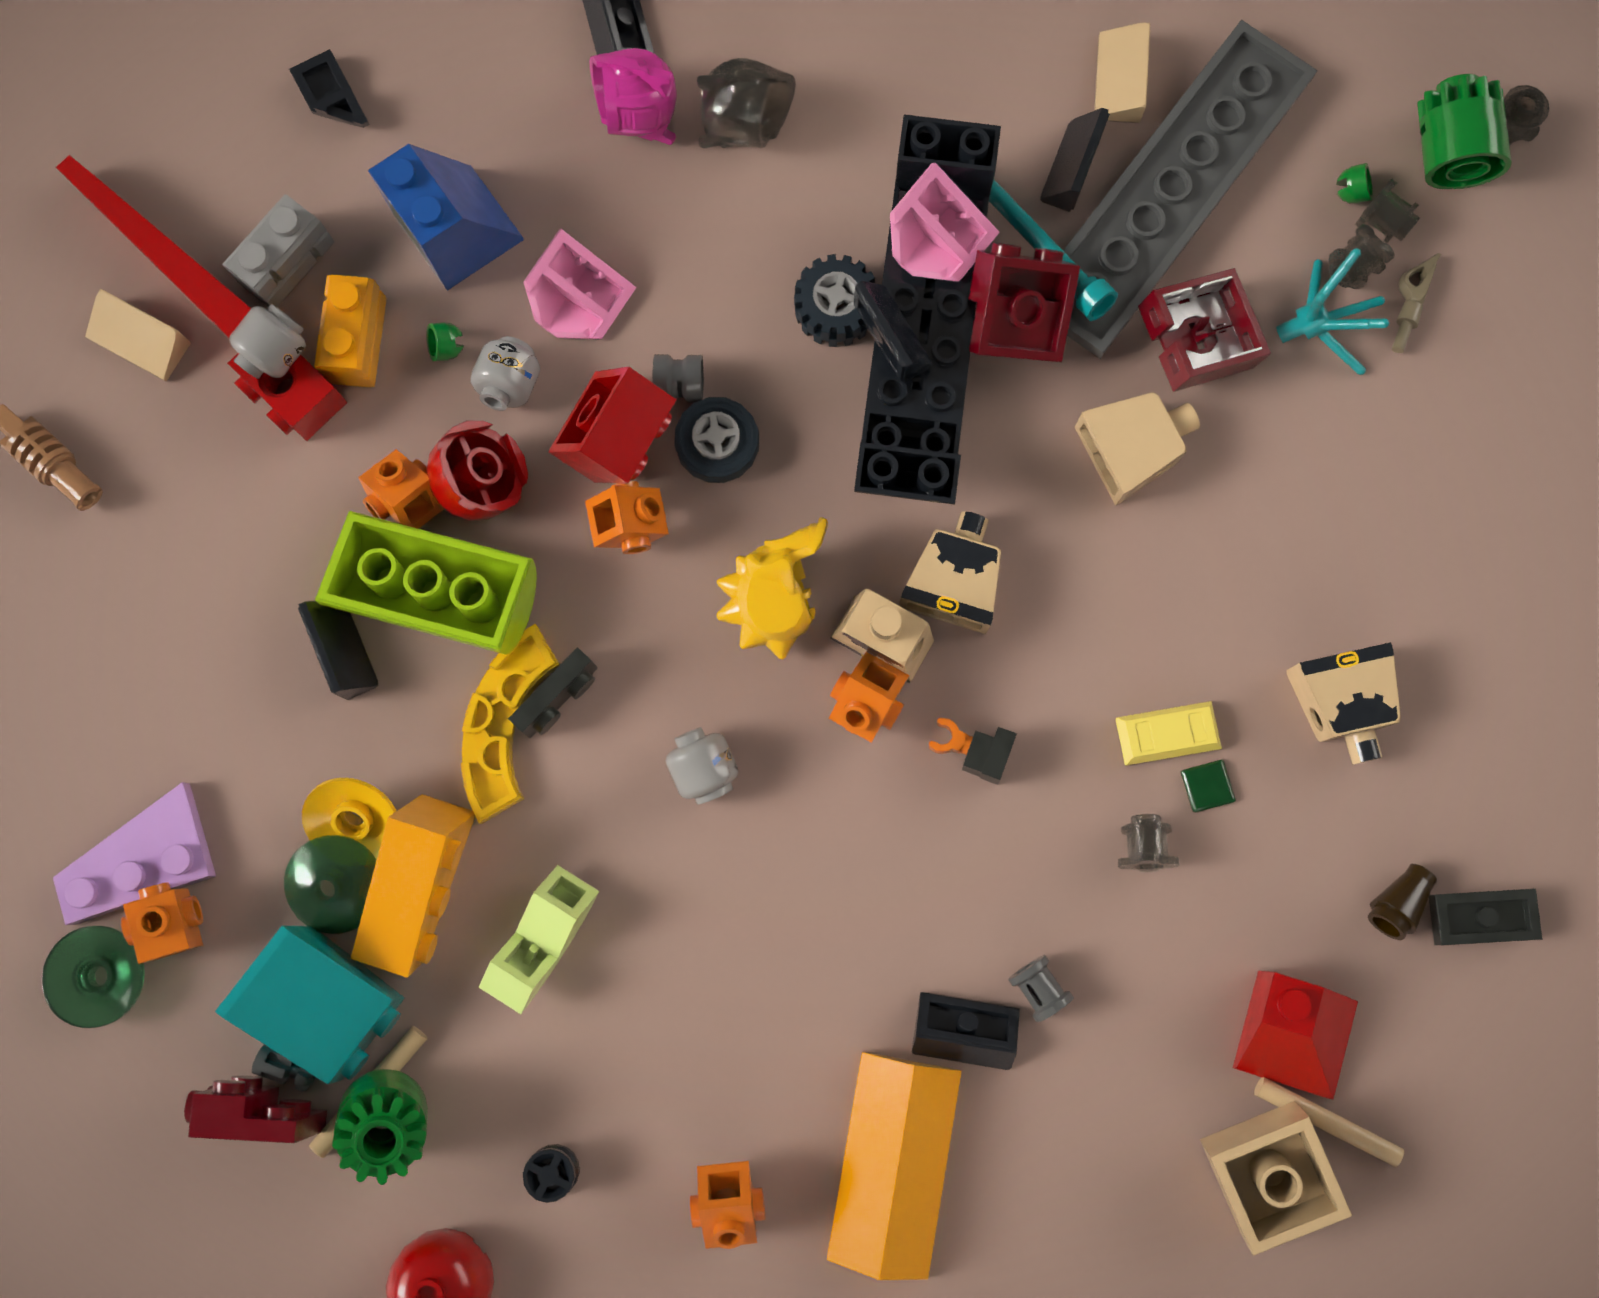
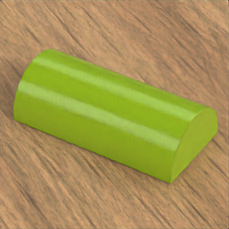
[315,511,537,655]

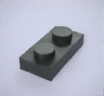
[508,647,598,738]
[1429,889,1543,946]

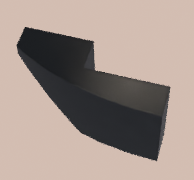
[289,49,370,128]

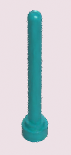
[989,180,1118,321]

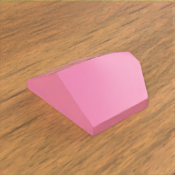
[890,163,1000,282]
[524,229,637,339]

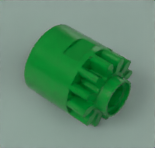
[1417,74,1512,189]
[332,1069,428,1185]

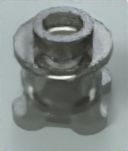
[1504,85,1550,145]
[1355,179,1421,243]
[1328,224,1395,289]
[1118,814,1180,872]

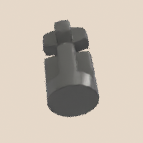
[252,1045,315,1092]

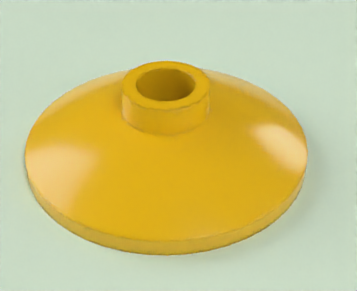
[301,778,396,866]

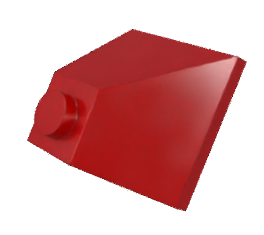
[1233,970,1358,1100]

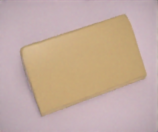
[1094,23,1150,123]
[85,289,191,382]

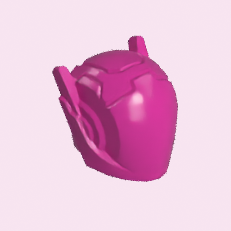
[589,48,677,145]

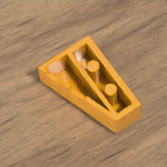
[350,794,475,978]

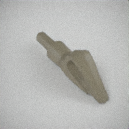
[1392,253,1441,353]

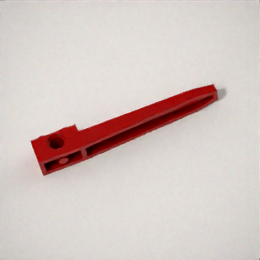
[56,155,348,441]

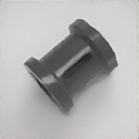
[1008,955,1074,1022]

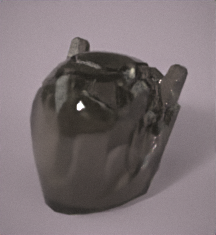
[697,58,796,148]

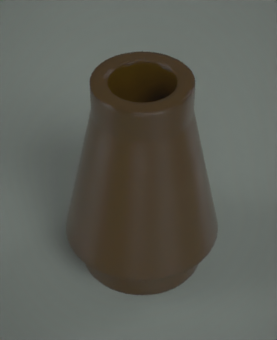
[1368,864,1437,940]

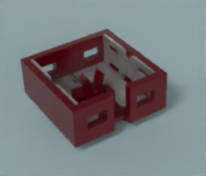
[1138,268,1271,392]

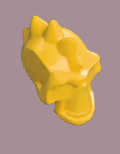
[716,517,828,659]

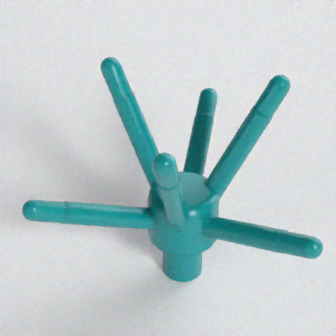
[1276,248,1390,375]

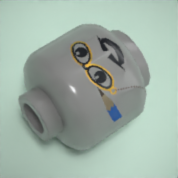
[229,304,306,379]
[470,336,540,411]
[666,727,739,805]

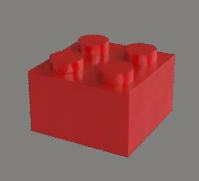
[548,366,676,484]

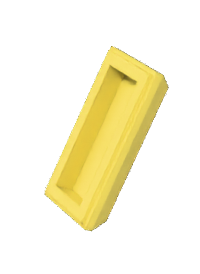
[1115,701,1222,766]

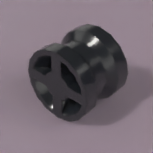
[523,1144,580,1203]

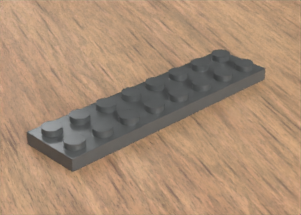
[1063,19,1318,359]

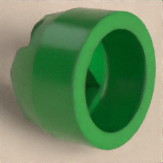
[1336,163,1373,204]
[426,322,464,361]

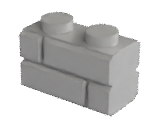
[222,194,335,307]

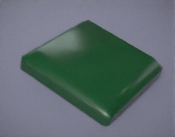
[1181,759,1236,813]

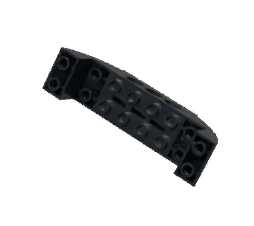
[854,114,1001,505]

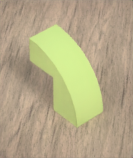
[479,865,599,1014]

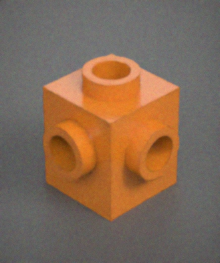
[358,449,444,529]
[585,481,669,554]
[828,651,909,743]
[121,882,204,964]
[690,1161,766,1249]

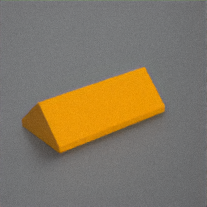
[827,1052,962,1280]

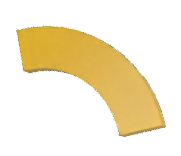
[461,623,560,824]

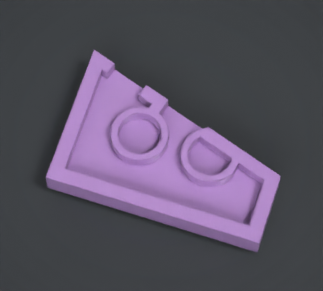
[53,782,216,925]

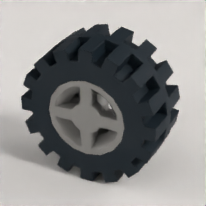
[794,254,875,347]

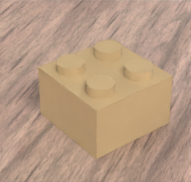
[1200,1101,1352,1256]

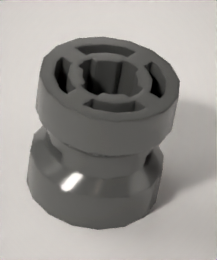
[652,354,704,403]

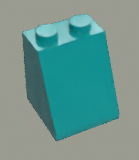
[215,926,405,1084]

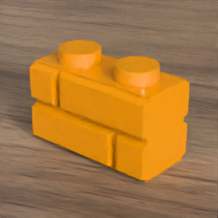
[314,275,387,387]

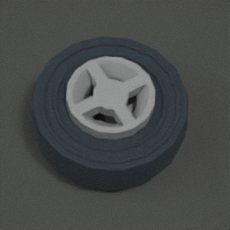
[674,397,759,483]

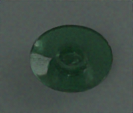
[284,835,376,934]
[42,926,145,1028]

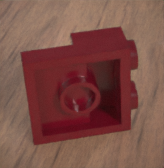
[969,242,1081,362]
[184,1076,327,1144]

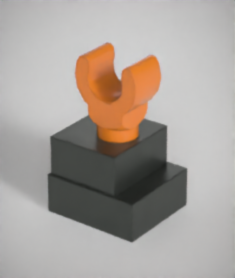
[929,717,1017,785]

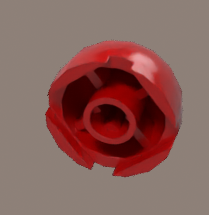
[427,420,528,520]
[386,1228,494,1298]

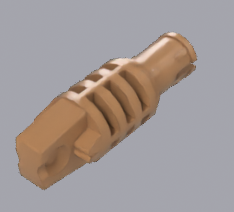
[0,404,103,511]

